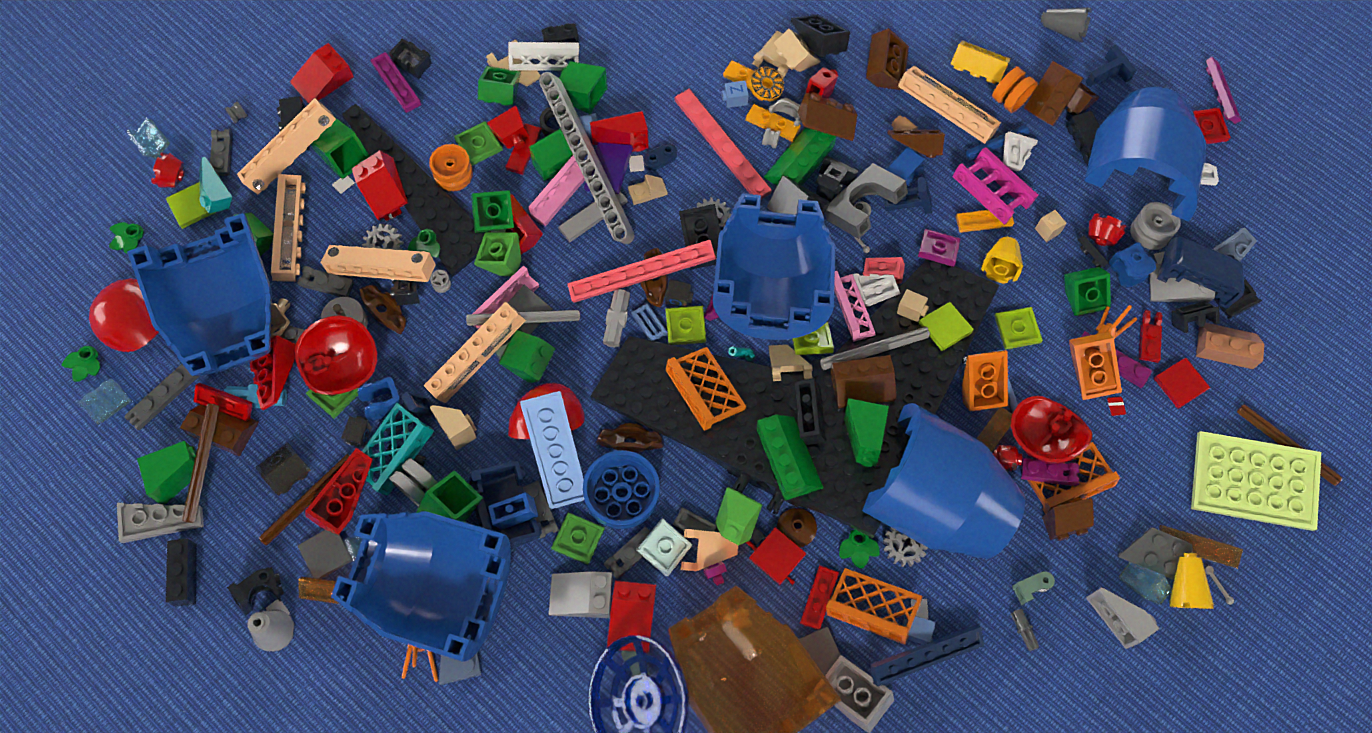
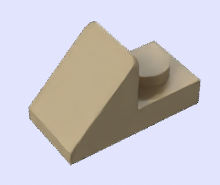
[628,174,668,205]

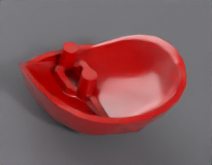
[89,278,159,352]
[295,315,377,395]
[508,383,585,439]
[1011,396,1093,464]

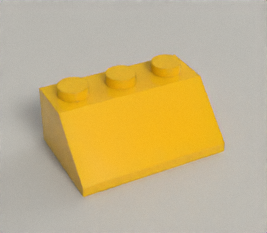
[951,40,1010,84]

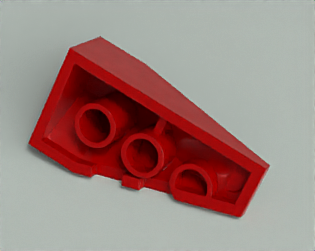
[250,335,295,410]
[305,448,373,535]

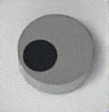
[854,202,871,216]

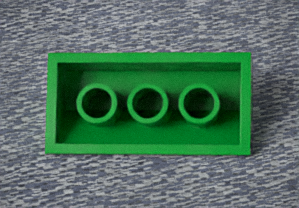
[764,127,836,186]
[757,414,823,501]

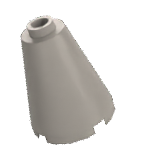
[248,610,294,651]

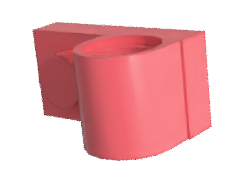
[863,257,905,284]

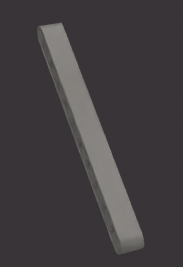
[539,72,634,244]

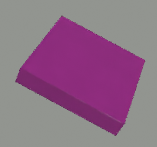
[918,229,960,267]

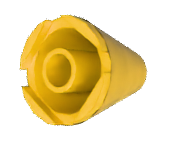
[1169,553,1214,609]

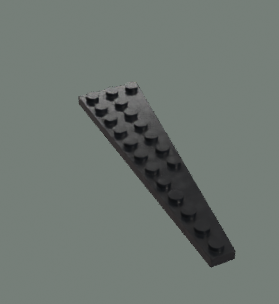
[342,103,485,277]

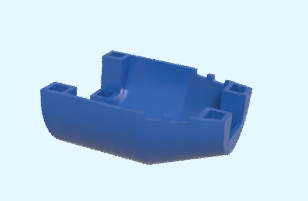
[1084,87,1207,222]
[713,193,835,340]
[127,213,272,376]
[862,403,1025,559]
[331,511,511,662]

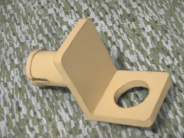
[271,298,290,338]

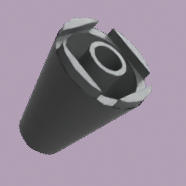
[1041,7,1092,43]

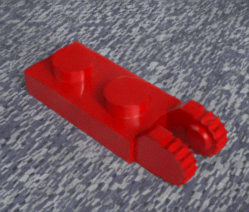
[1139,310,1162,363]

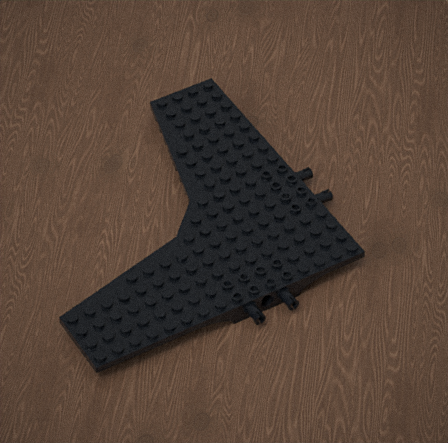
[590,259,999,538]

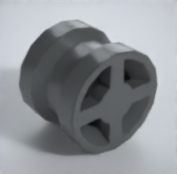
[225,101,248,124]

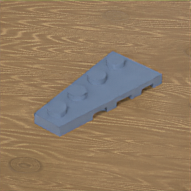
[1212,227,1257,262]
[439,653,481,685]

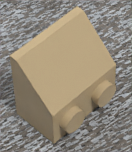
[774,28,821,72]
[430,405,477,450]

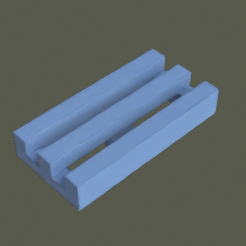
[631,303,668,342]

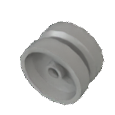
[1130,202,1180,250]
[389,458,438,507]

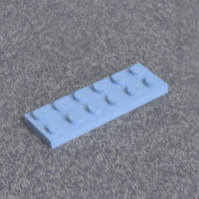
[520,391,584,509]

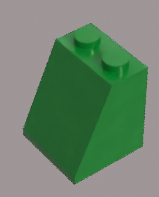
[556,61,607,114]
[310,117,370,180]
[844,398,889,467]
[137,441,197,505]
[416,470,483,523]

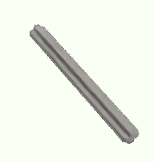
[466,310,580,326]
[820,327,930,370]

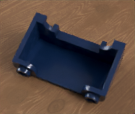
[1157,236,1245,309]
[468,461,542,549]

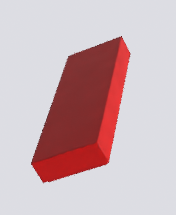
[506,123,542,175]
[193,382,253,421]
[800,565,839,630]

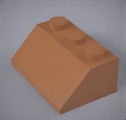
[1196,323,1264,369]

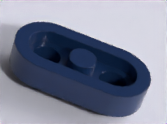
[644,143,677,171]

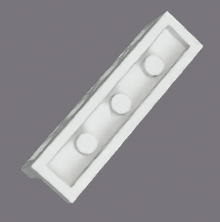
[508,42,579,70]

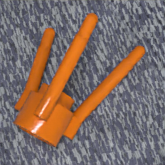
[1095,305,1137,339]
[402,645,438,682]

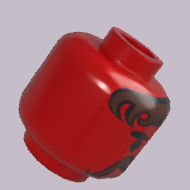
[993,445,1022,472]

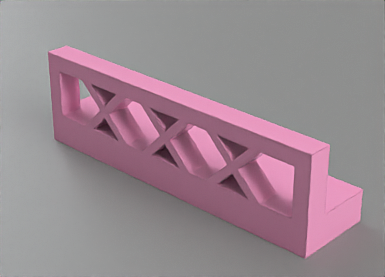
[529,155,585,226]
[473,266,539,329]
[834,271,875,342]

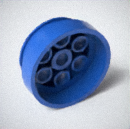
[583,451,660,529]

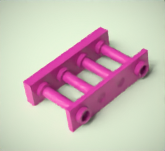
[952,147,1038,225]

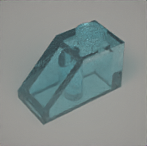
[1119,562,1172,605]

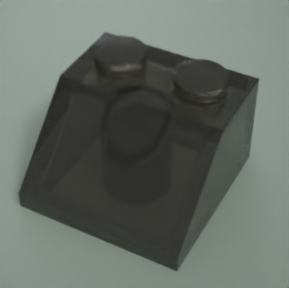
[256,442,311,496]

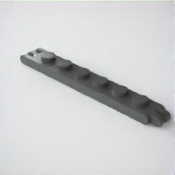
[124,364,199,430]

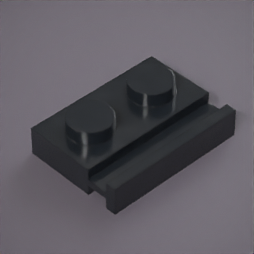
[1078,235,1111,270]
[1214,279,1262,319]

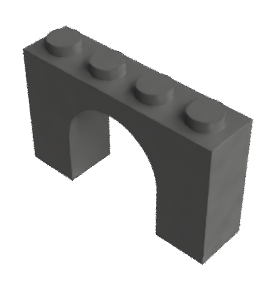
[825,163,908,239]

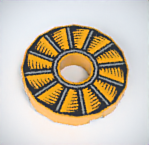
[749,67,784,102]

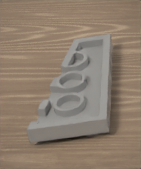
[117,503,204,543]

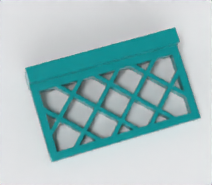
[362,403,434,495]

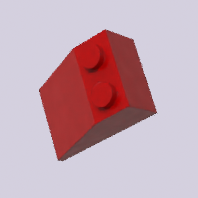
[290,43,354,104]
[590,111,648,152]
[351,151,408,220]
[607,581,656,653]

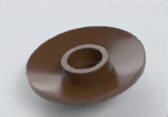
[777,508,817,548]

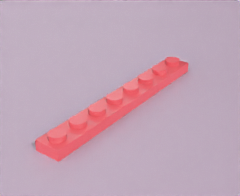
[675,89,772,199]
[568,240,716,303]

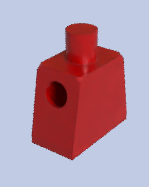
[806,68,838,99]
[487,106,529,149]

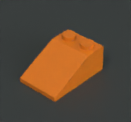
[1069,332,1122,400]
[962,350,1008,411]

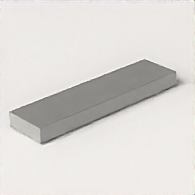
[558,192,627,242]

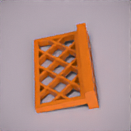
[666,347,746,431]
[1027,442,1120,514]
[826,568,923,645]

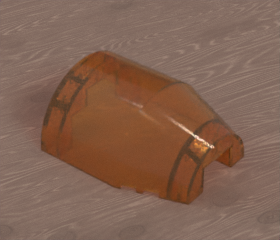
[668,586,841,733]

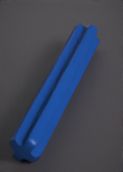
[966,125,1029,160]

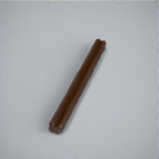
[182,404,219,523]
[1237,404,1342,486]
[259,454,350,545]

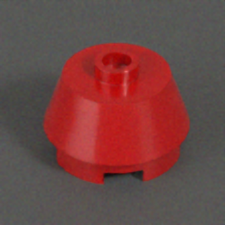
[151,152,185,188]
[1088,214,1126,246]

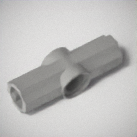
[603,289,630,348]

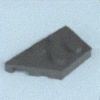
[1118,527,1193,580]

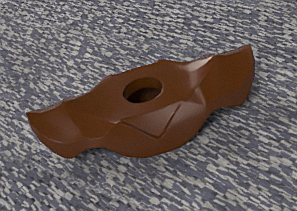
[640,247,668,308]
[359,285,406,334]
[596,423,664,453]

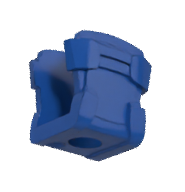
[1109,242,1156,288]
[357,377,400,421]

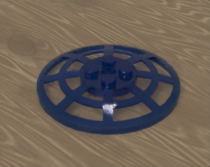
[589,635,689,733]

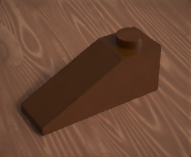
[887,130,945,158]

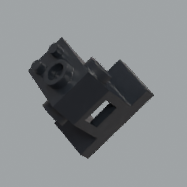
[815,155,858,202]
[227,567,284,615]

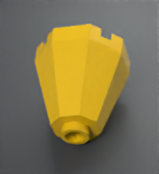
[981,236,1023,284]

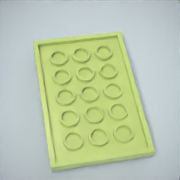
[1191,431,1321,531]

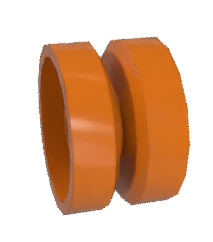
[992,67,1038,113]
[429,144,473,191]

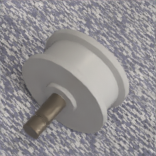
[321,297,368,328]

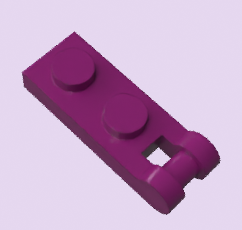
[1021,458,1080,486]

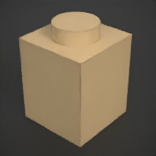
[1035,210,1067,242]
[897,289,929,322]

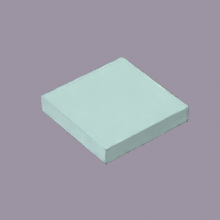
[636,519,692,576]

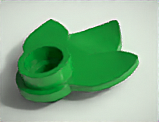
[108,222,144,254]
[408,229,440,257]
[61,346,100,382]
[839,529,880,569]

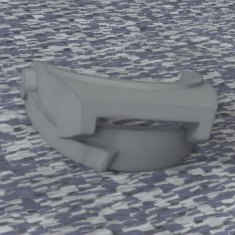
[769,98,801,126]

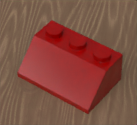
[505,195,543,255]

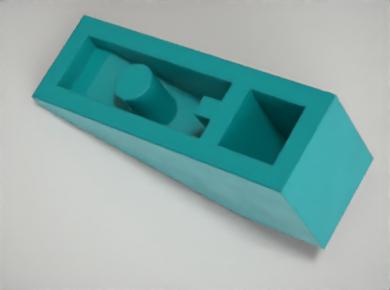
[199,157,232,214]

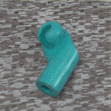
[728,346,755,362]

